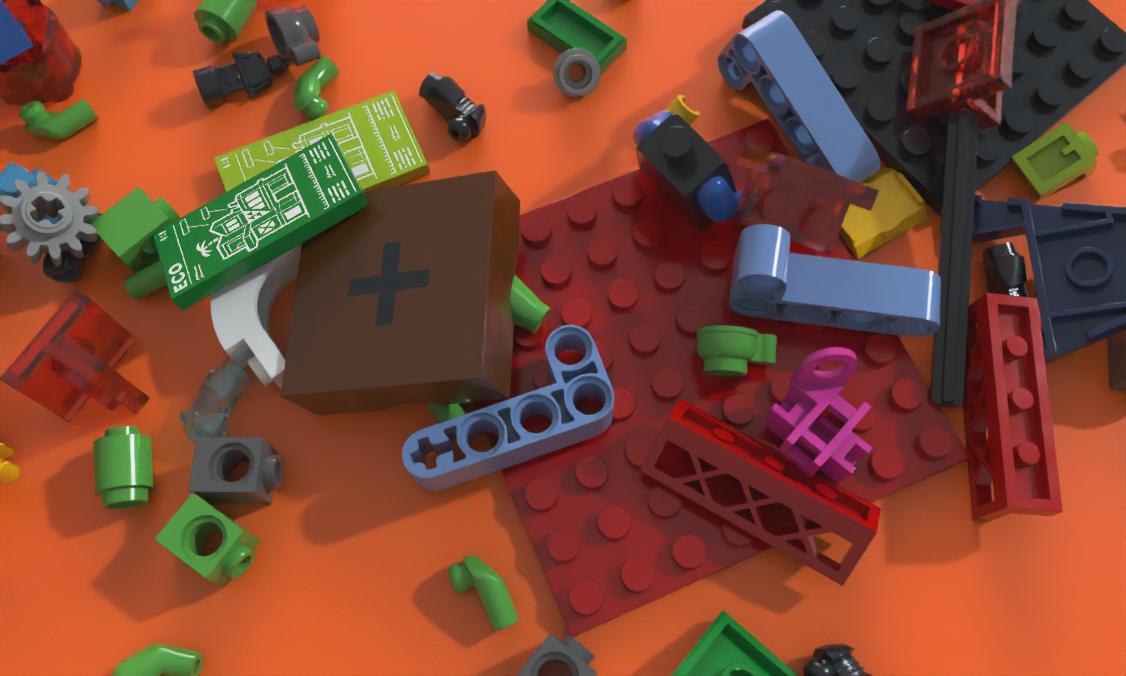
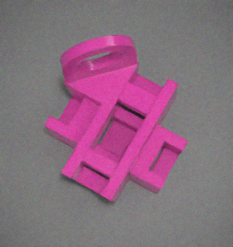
[764,347,873,484]

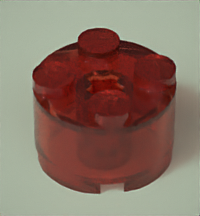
[0,0,82,106]

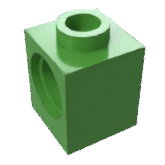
[90,186,180,273]
[155,493,261,587]

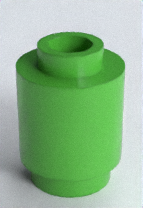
[194,0,257,43]
[93,426,154,510]

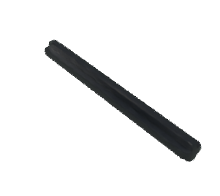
[930,108,979,408]

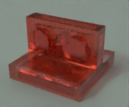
[907,0,1017,130]
[732,146,879,254]
[0,289,150,423]

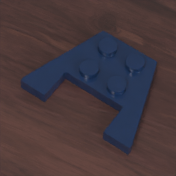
[972,195,1126,364]

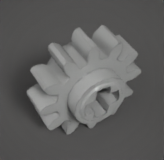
[0,171,99,267]

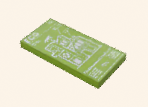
[214,90,430,192]

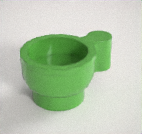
[696,325,777,377]

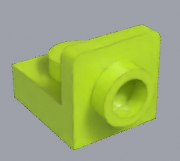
[1011,122,1099,200]

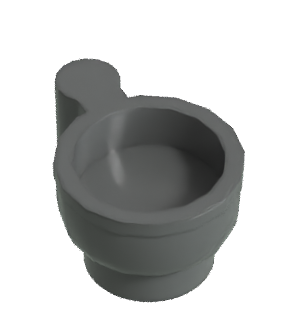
[265,6,321,66]

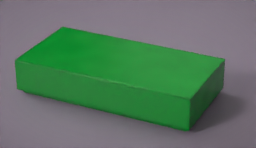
[527,0,627,76]

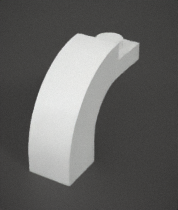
[210,243,302,390]

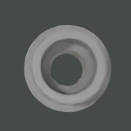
[553,48,600,97]

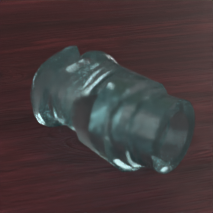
[180,358,253,443]

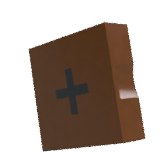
[281,170,521,415]

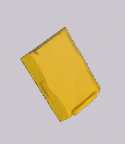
[820,167,928,260]

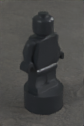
[192,52,287,107]

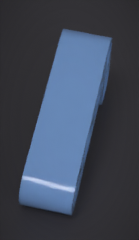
[717,10,880,198]
[729,224,941,337]
[402,325,615,492]

